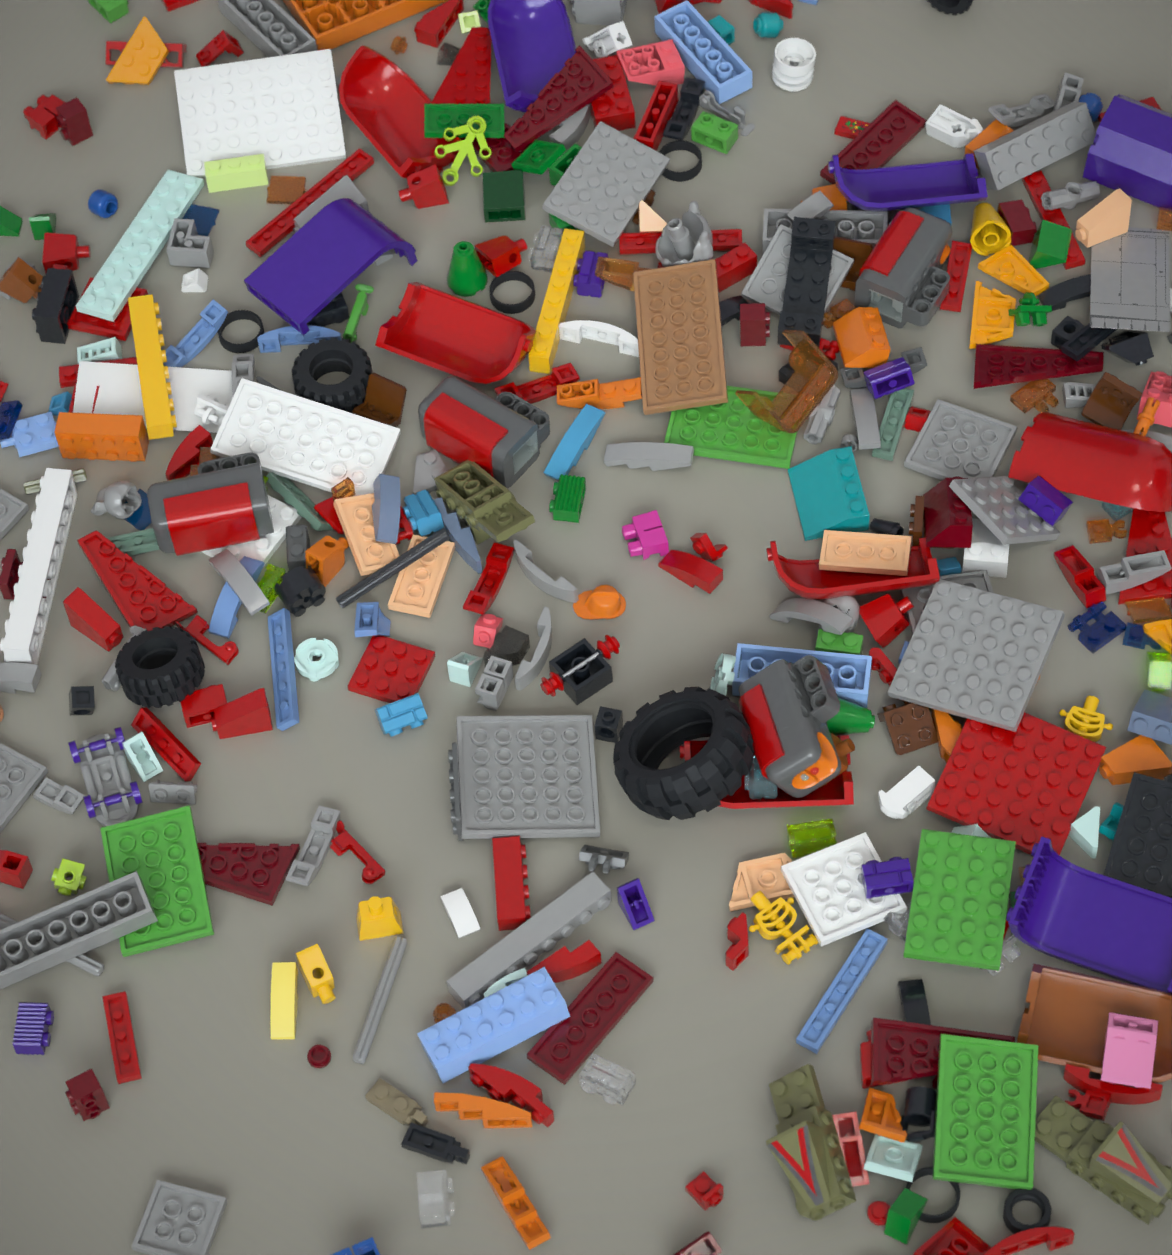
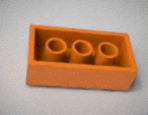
[54,412,149,462]

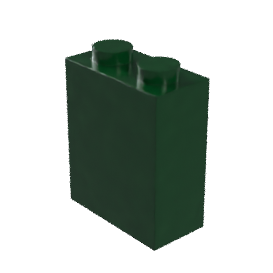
[483,170,525,223]

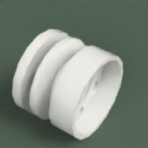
[772,38,816,91]

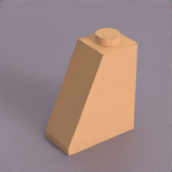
[1075,188,1132,248]

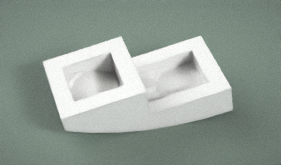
[440,888,481,939]

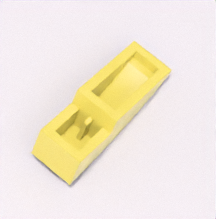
[271,962,298,1039]

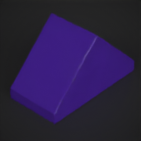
[617,878,655,930]

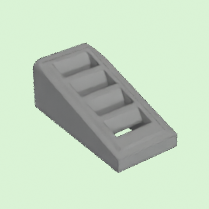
[1062,382,1096,408]

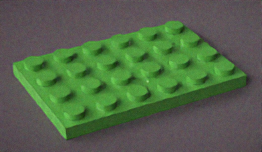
[664,386,804,469]
[100,805,214,957]
[904,829,1016,971]
[932,1034,1038,1190]

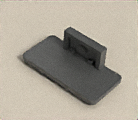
[448,742,464,841]

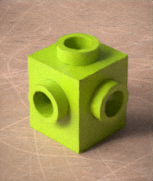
[51,858,87,896]

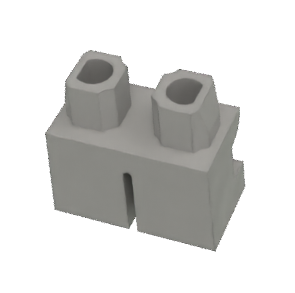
[475,656,513,711]

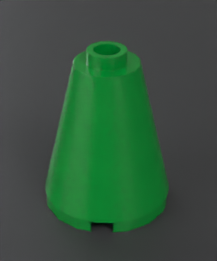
[447,241,488,297]
[826,697,875,735]

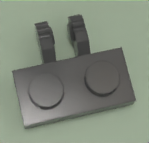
[579,845,629,874]

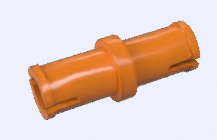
[1133,397,1160,436]

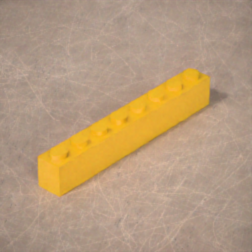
[528,228,585,374]
[128,294,177,440]

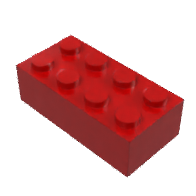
[590,55,636,131]

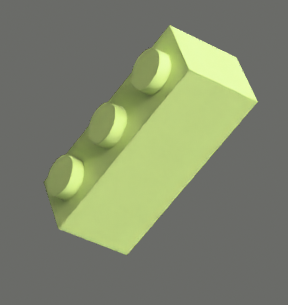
[204,154,268,193]

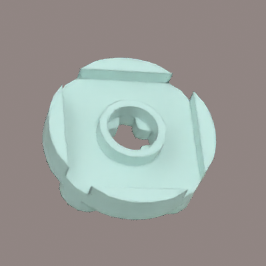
[294,638,339,682]
[710,653,736,696]

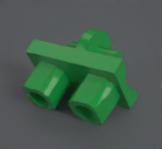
[1008,292,1052,327]

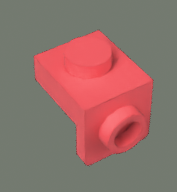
[473,614,503,649]

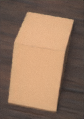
[638,200,667,233]

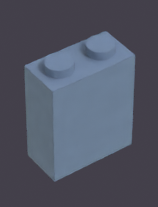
[1127,689,1172,745]

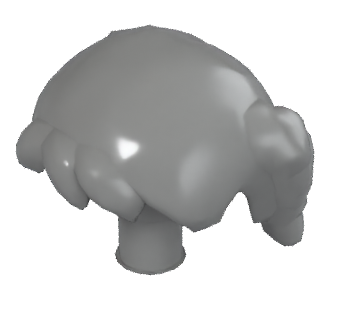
[656,200,714,267]

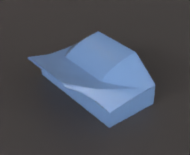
[354,602,391,637]

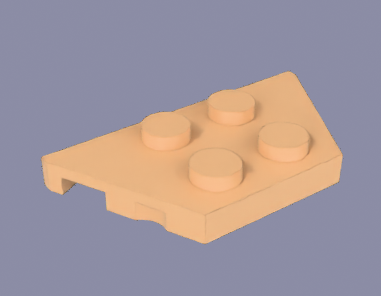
[729,853,794,911]

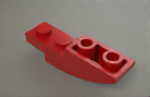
[469,1063,554,1128]

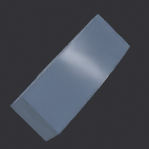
[372,474,401,544]

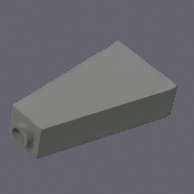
[293,175,369,233]

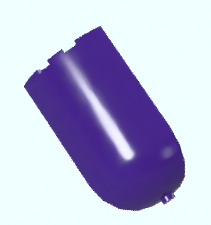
[488,0,576,113]
[828,153,988,212]

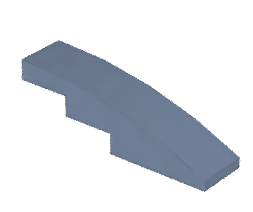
[434,497,482,574]

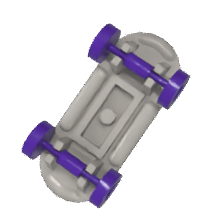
[68,727,143,827]

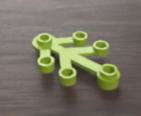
[434,116,492,186]

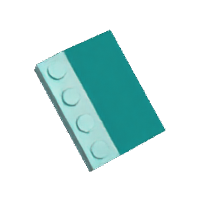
[788,446,870,541]

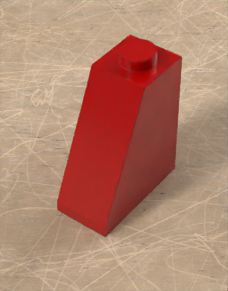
[63,587,124,652]
[211,688,273,739]

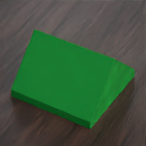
[1029,220,1072,269]

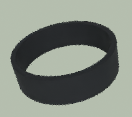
[659,140,702,182]
[489,271,535,314]
[218,310,264,353]
[906,1167,960,1223]

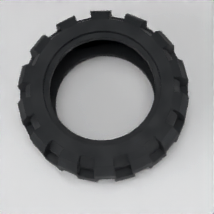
[613,687,754,820]

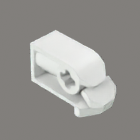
[582,21,633,58]
[926,104,983,148]
[878,766,935,819]

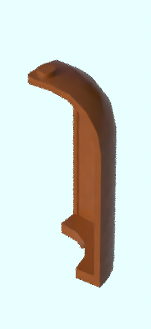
[1017,964,1172,1083]

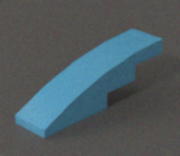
[543,404,606,481]

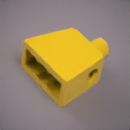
[356,896,403,941]
[296,943,336,1004]

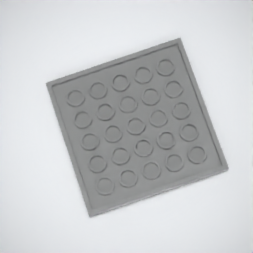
[888,579,1065,732]
[456,715,600,839]

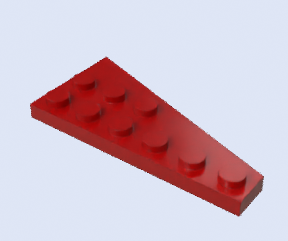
[431,27,492,104]
[1118,508,1172,605]
[77,530,198,631]

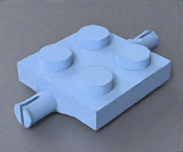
[0,412,59,457]

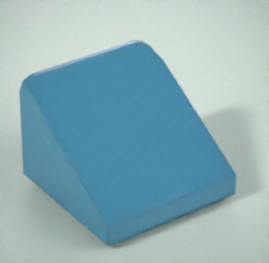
[48,391,72,416]
[937,557,961,576]

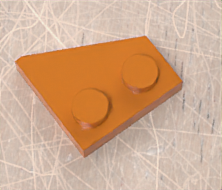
[859,1087,907,1143]

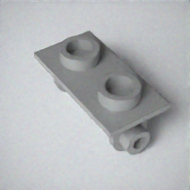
[149,780,198,804]

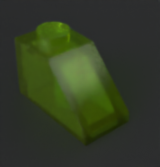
[1146,651,1172,691]

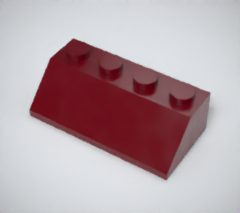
[923,476,973,548]

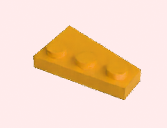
[978,245,1050,296]

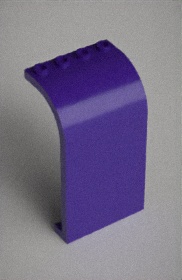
[244,198,418,336]
[1006,837,1172,994]

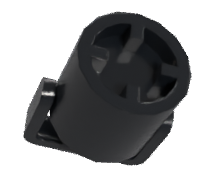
[900,1086,937,1142]

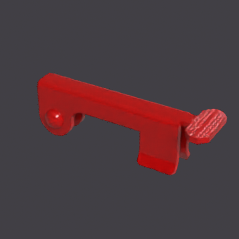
[175,615,239,665]
[330,820,386,884]

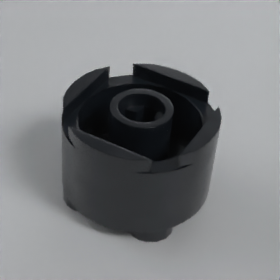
[274,566,326,617]

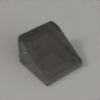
[437,42,460,65]

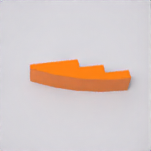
[434,1092,532,1128]
[481,1156,551,1250]

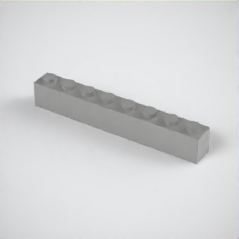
[446,872,612,1009]

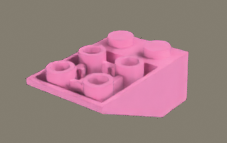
[1101,1013,1158,1089]

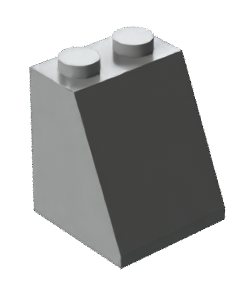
[571,0,627,26]

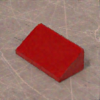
[314,497,344,534]

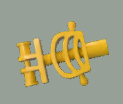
[1059,696,1113,742]
[749,891,818,965]

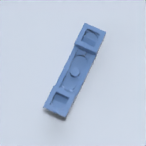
[163,299,228,367]
[258,325,342,353]
[209,556,264,639]

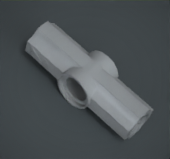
[1041,181,1100,210]
[804,383,840,445]

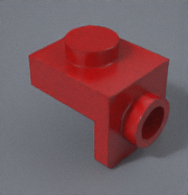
[690,533,728,561]

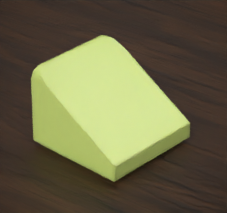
[458,11,480,33]

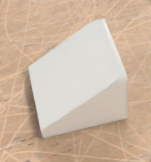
[181,268,208,292]

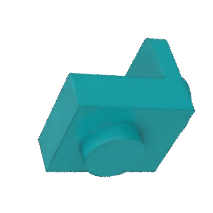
[1099,802,1124,840]

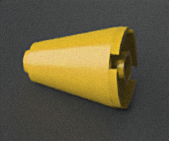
[970,202,1011,256]

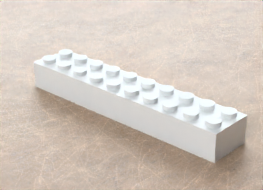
[0,468,78,665]

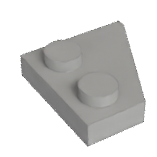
[413,449,449,495]

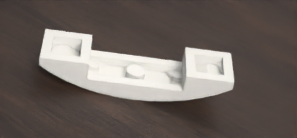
[559,320,639,357]

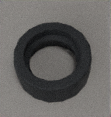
[1003,1188,1051,1234]

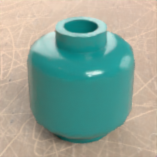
[753,12,784,38]

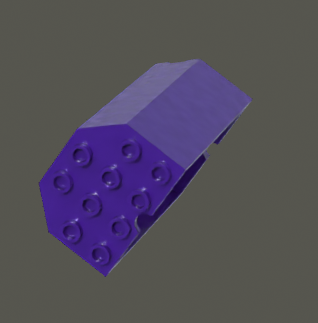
[1083,94,1172,212]

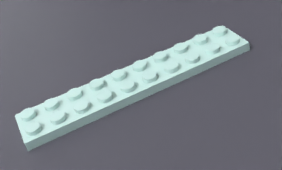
[76,170,204,322]

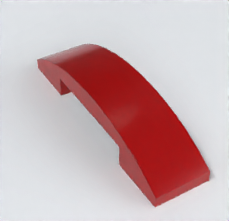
[494,362,580,404]
[463,542,514,615]
[1063,1064,1163,1105]
[984,1227,1074,1255]

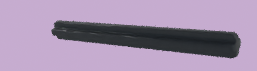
[336,528,450,608]

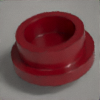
[307,1045,331,1068]

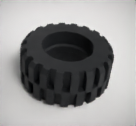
[292,338,373,413]
[115,626,205,708]

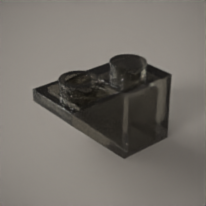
[483,625,530,667]

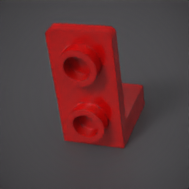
[196,30,244,67]

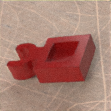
[1065,1089,1111,1121]

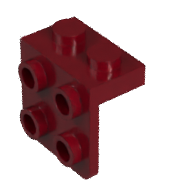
[0,549,51,600]

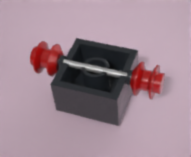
[540,635,620,705]

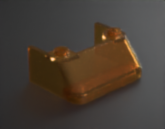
[735,330,838,433]

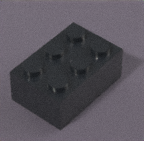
[32,268,79,344]

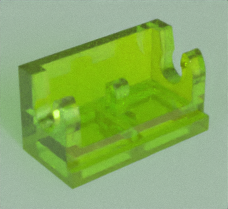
[257,564,286,614]
[786,818,837,858]

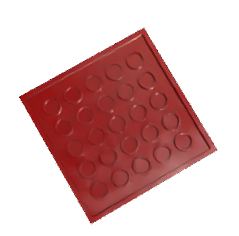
[926,712,1107,856]

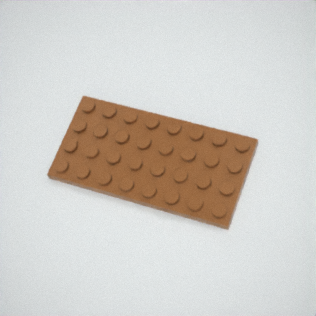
[633,259,728,415]

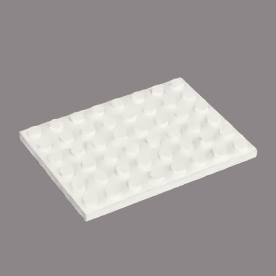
[174,49,346,179]

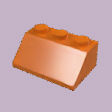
[832,307,891,368]

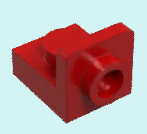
[685,1171,724,1211]

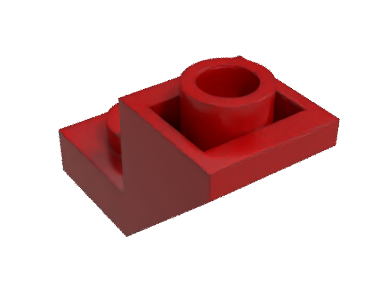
[725,912,749,971]

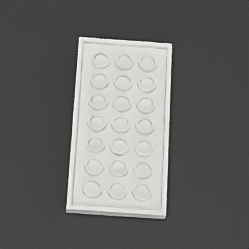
[210,378,401,497]

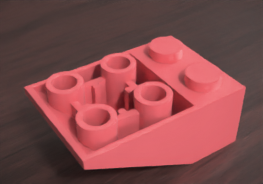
[616,39,685,86]
[1137,371,1172,428]

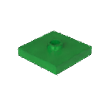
[511,140,566,175]

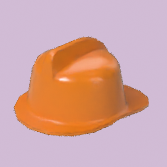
[573,585,626,620]

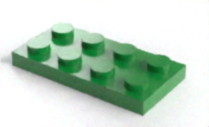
[424,104,505,138]

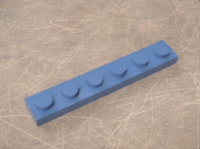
[268,608,299,731]
[796,928,888,1054]

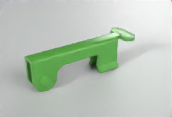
[343,283,374,343]

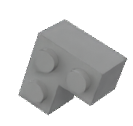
[166,218,214,268]

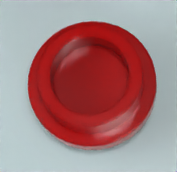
[867,1201,890,1226]

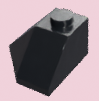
[1101,330,1154,366]

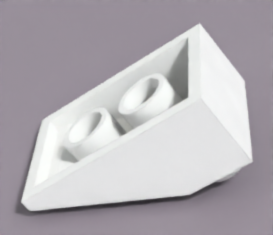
[962,518,1009,578]

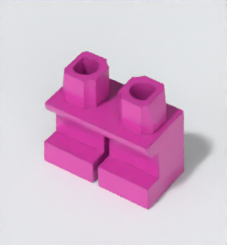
[622,510,669,560]

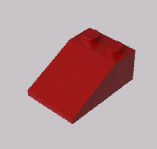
[913,1217,992,1255]

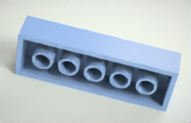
[654,0,752,104]
[732,643,872,708]
[417,967,570,1083]

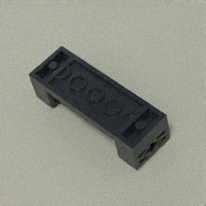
[778,217,836,349]

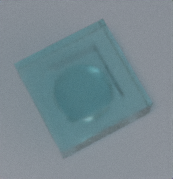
[1102,502,1133,522]

